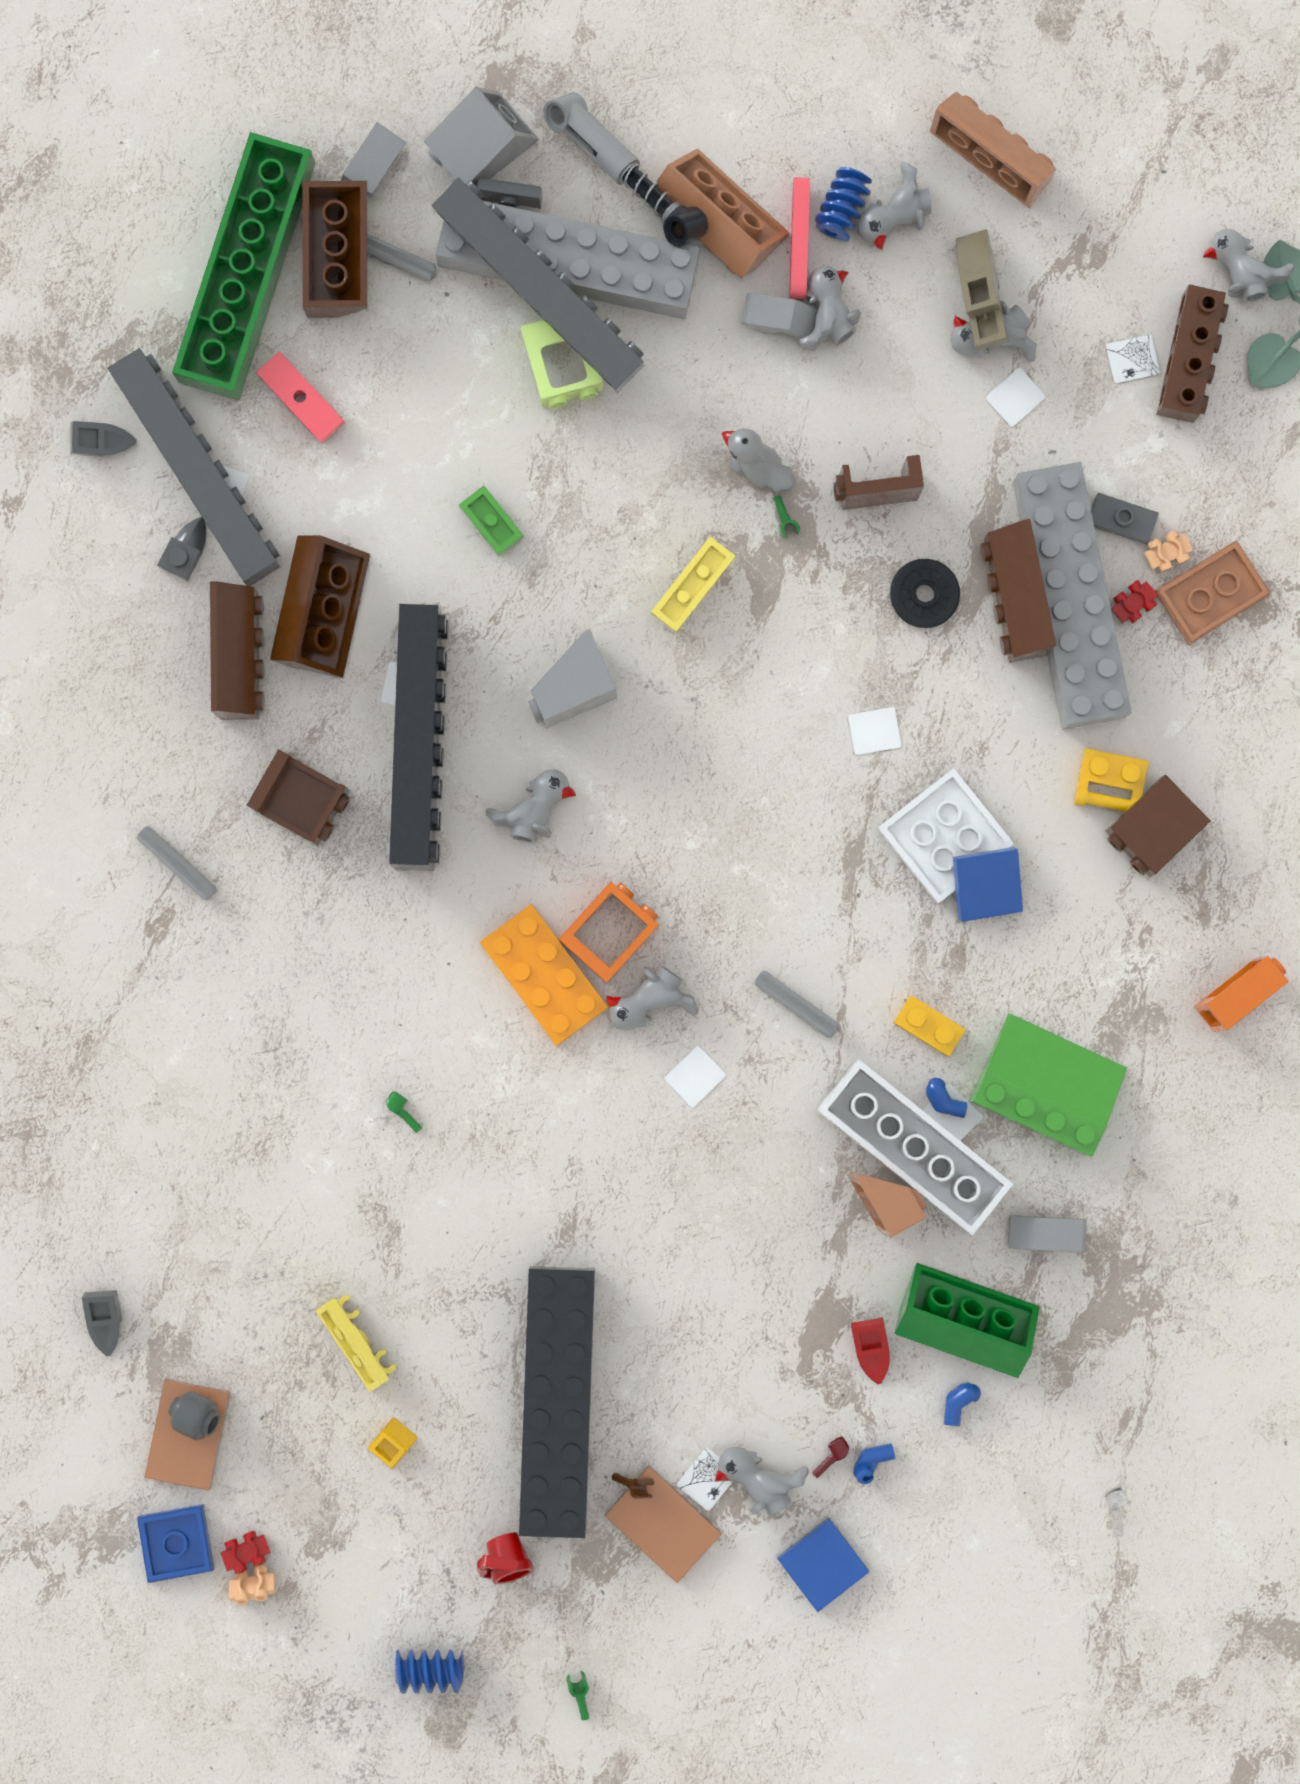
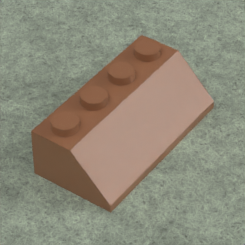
[930,92,1056,208]
[656,148,790,278]
[847,1172,927,1238]

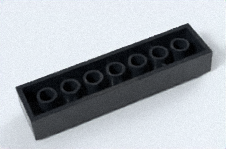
[389,604,449,871]
[519,1266,595,1538]

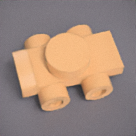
[1143,530,1193,573]
[229,1565,276,1605]

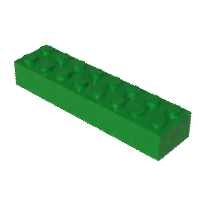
[172,132,316,401]

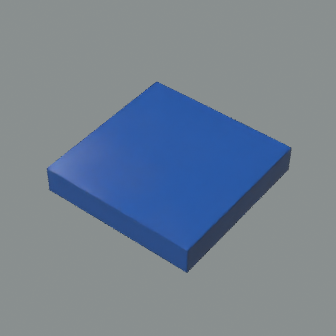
[953,847,1023,922]
[137,1504,214,1583]
[777,1517,870,1612]

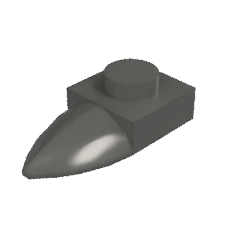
[70,421,137,457]
[157,517,206,581]
[82,1290,122,1356]

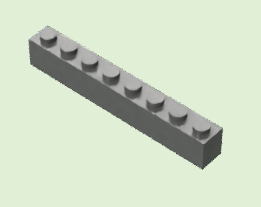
[431,177,645,393]
[107,348,280,586]

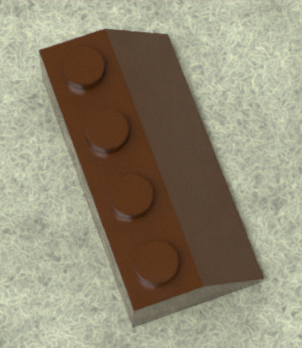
[303,181,368,318]
[981,519,1056,663]
[270,535,370,678]
[210,581,265,720]

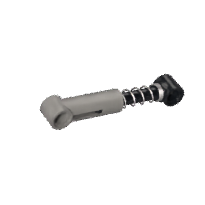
[543,92,708,247]

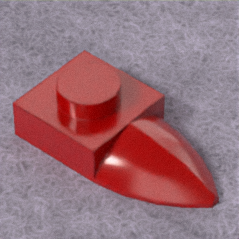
[851,1317,890,1384]

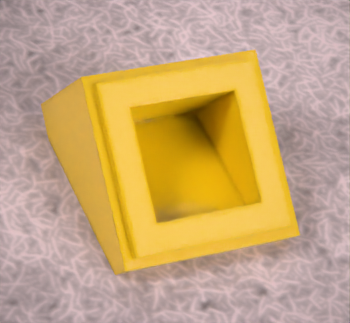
[367,1418,417,1469]

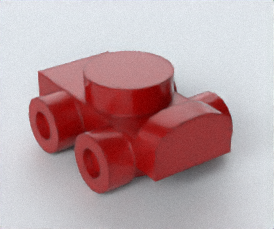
[1111,579,1158,624]
[220,1531,271,1575]

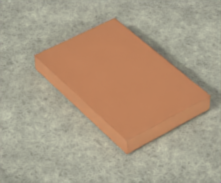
[1155,540,1271,645]
[144,1379,230,1490]
[605,1466,722,1583]

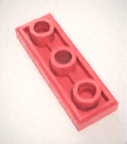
[256,351,345,444]

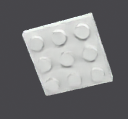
[877,768,1014,904]

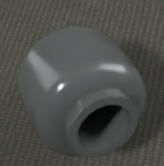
[168,1391,220,1440]

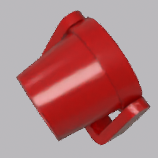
[477,1532,534,1584]

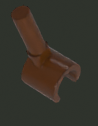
[612,1473,654,1499]

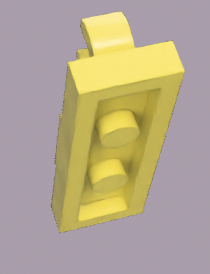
[651,537,736,633]
[315,1295,396,1392]

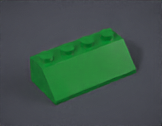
[894,1263,1040,1378]

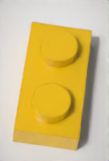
[893,995,966,1057]

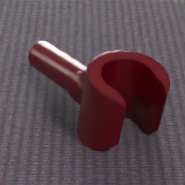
[812,1436,849,1478]

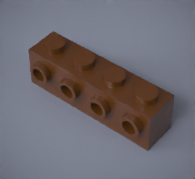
[1156,284,1229,423]

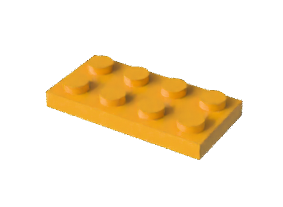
[479,904,608,1046]

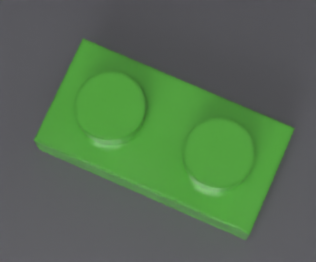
[459,485,524,557]

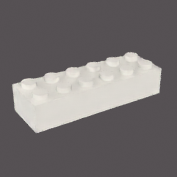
[816,1059,1013,1236]

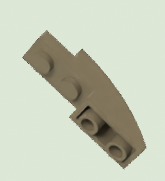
[956,229,1009,351]

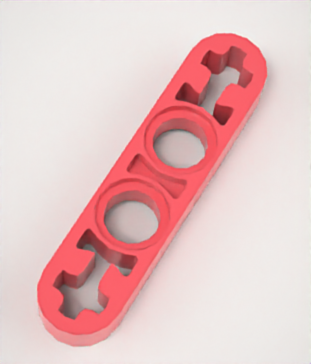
[789,177,810,300]

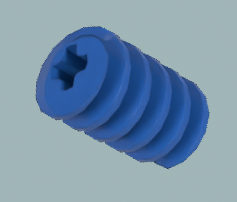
[815,167,872,242]
[395,1649,464,1694]

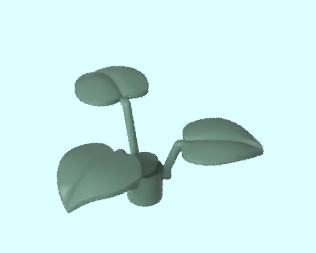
[1247,240,1300,388]

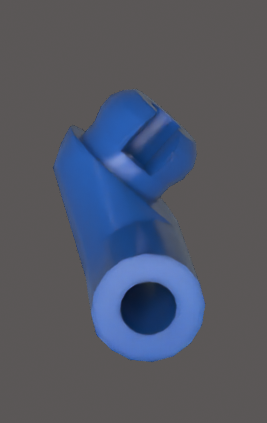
[926,1078,967,1118]
[944,1382,981,1426]
[853,1443,895,1484]

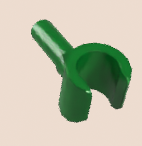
[773,495,800,539]
[386,1091,422,1133]
[566,1671,589,1720]

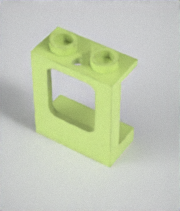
[520,320,603,409]

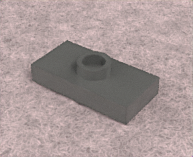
[477,178,543,209]
[1091,492,1159,545]

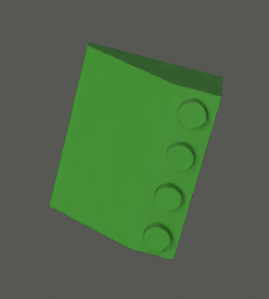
[968,1013,1127,1157]

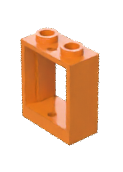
[559,882,659,984]
[1194,956,1289,1032]

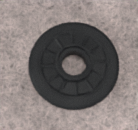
[890,559,960,628]

